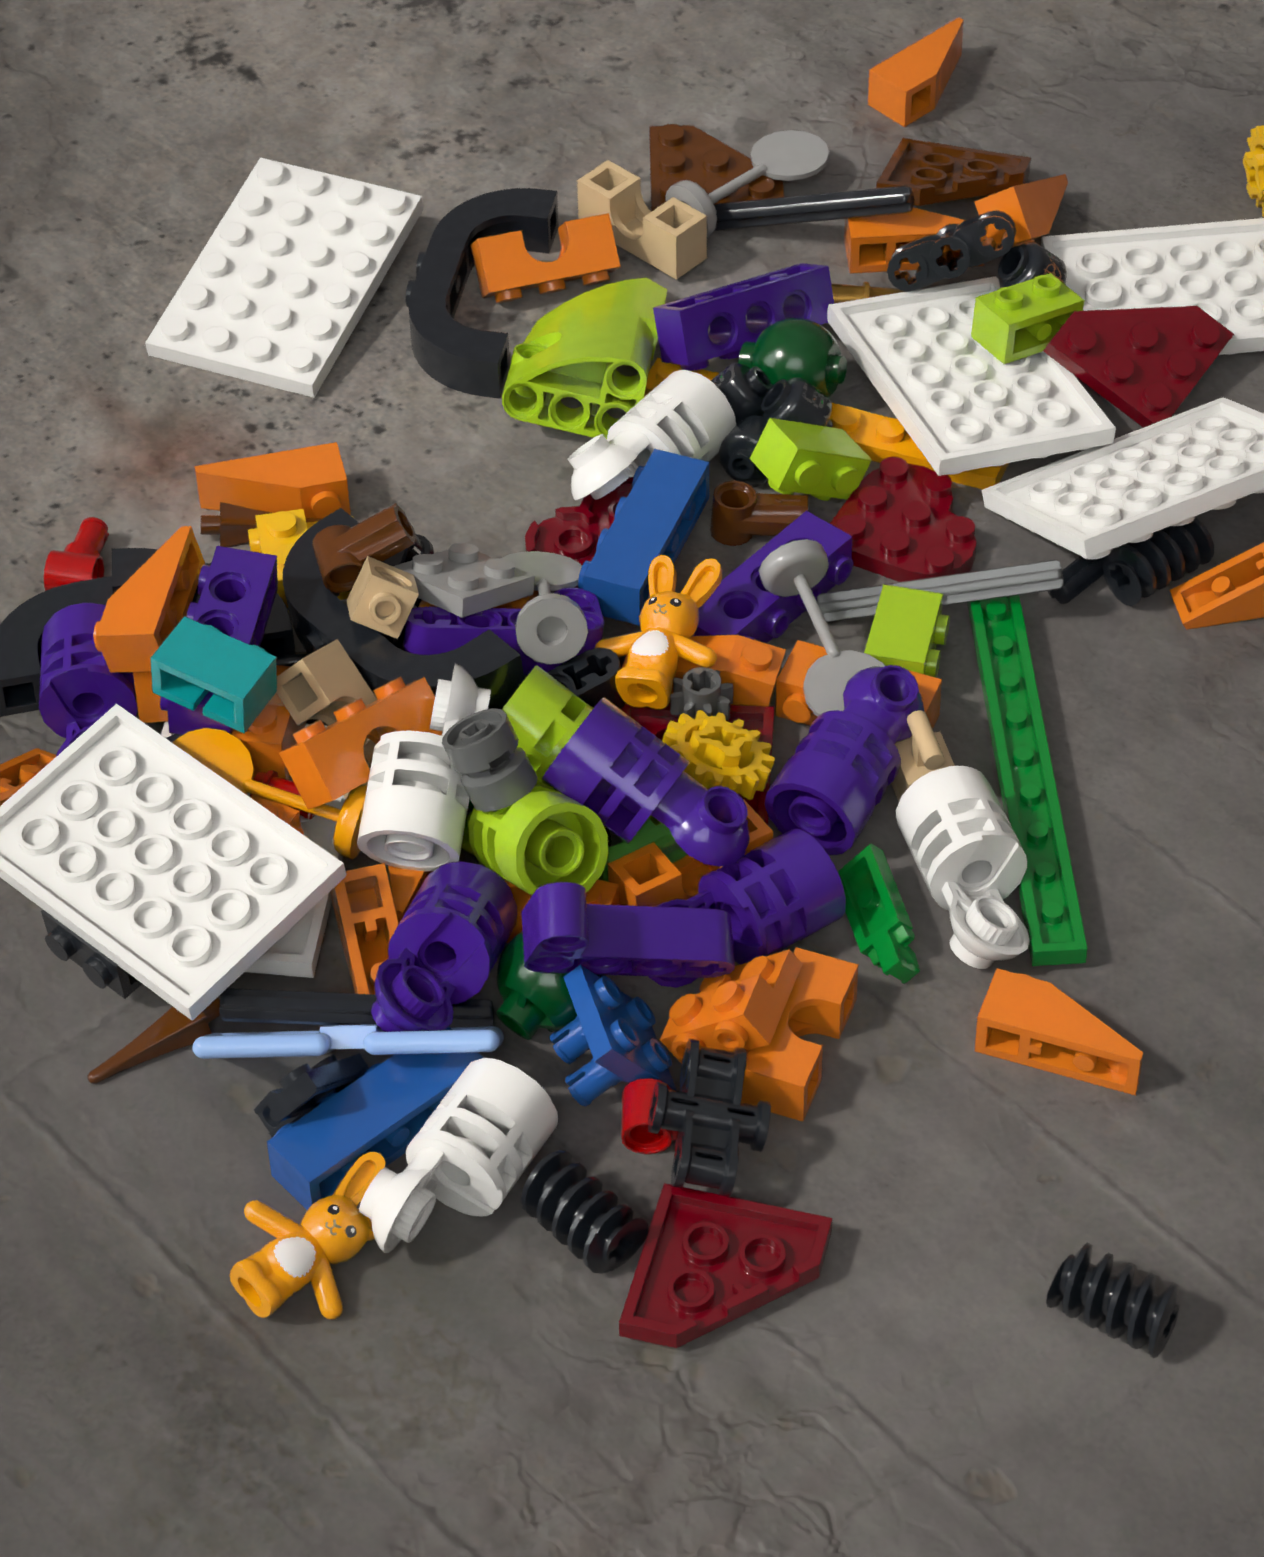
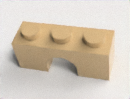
[577,160,707,280]
[276,639,377,799]

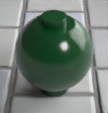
[738,318,847,398]
[496,931,606,1040]

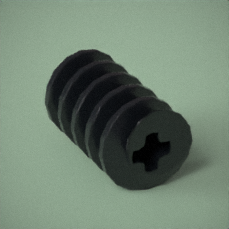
[1102,517,1214,606]
[521,1150,649,1274]
[1046,1243,1179,1358]

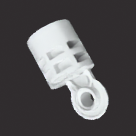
[567,370,736,500]
[357,663,491,871]
[896,766,1030,969]
[359,1058,558,1253]

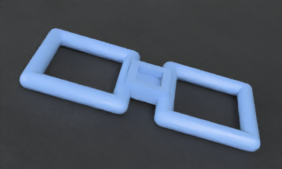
[193,1024,504,1059]

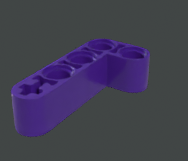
[403,588,604,675]
[521,882,735,978]

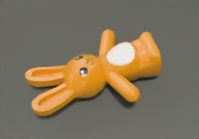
[595,555,723,709]
[230,1152,386,1320]

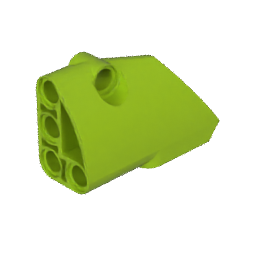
[502,278,667,440]

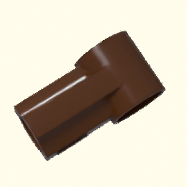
[710,481,808,546]
[312,503,417,593]

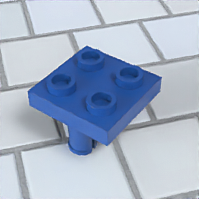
[550,965,677,1107]

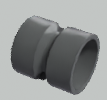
[442,708,537,812]

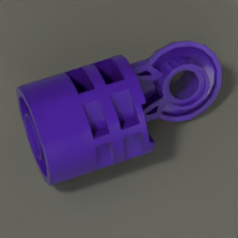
[39,603,137,757]
[765,665,924,855]
[542,697,750,867]
[648,829,846,988]
[371,861,517,1032]

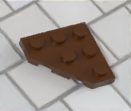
[649,124,784,212]
[876,138,1031,206]

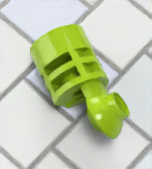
[502,665,661,826]
[461,780,608,896]

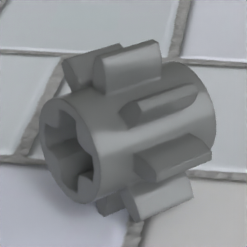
[670,667,733,720]

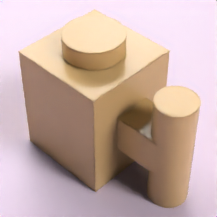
[891,710,955,801]

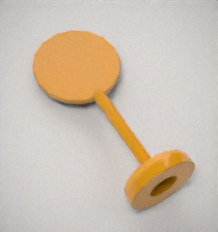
[172,728,367,860]

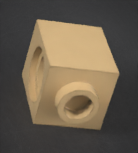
[347,556,419,639]

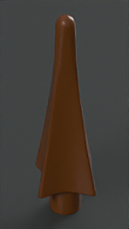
[200,502,321,547]
[87,997,220,1084]

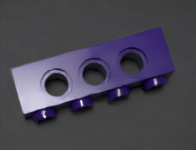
[653,263,834,371]
[693,511,853,644]
[160,546,278,735]

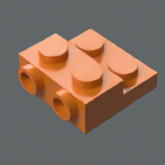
[660,949,802,1064]

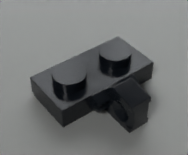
[254,1053,369,1137]

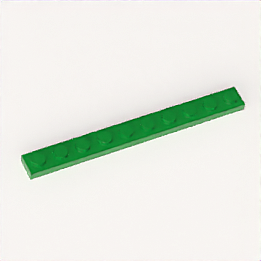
[967,595,1088,966]

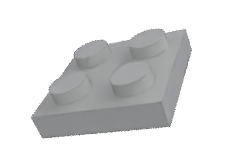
[393,543,535,618]

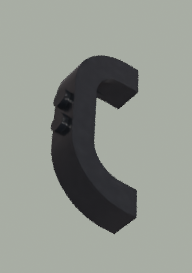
[405,188,559,399]
[282,508,525,709]
[0,563,296,717]

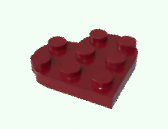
[829,457,977,582]
[525,477,634,588]

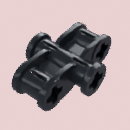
[887,210,1016,292]
[648,1039,771,1197]

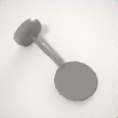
[665,130,829,238]
[759,539,885,717]
[501,551,588,664]

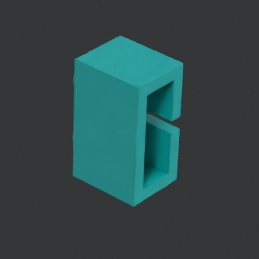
[151,616,277,733]

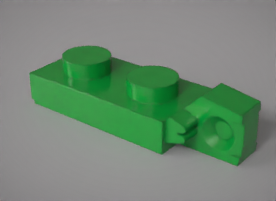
[838,844,920,984]

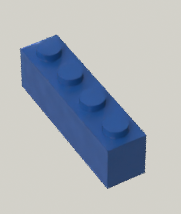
[578,449,709,626]
[267,1026,484,1210]

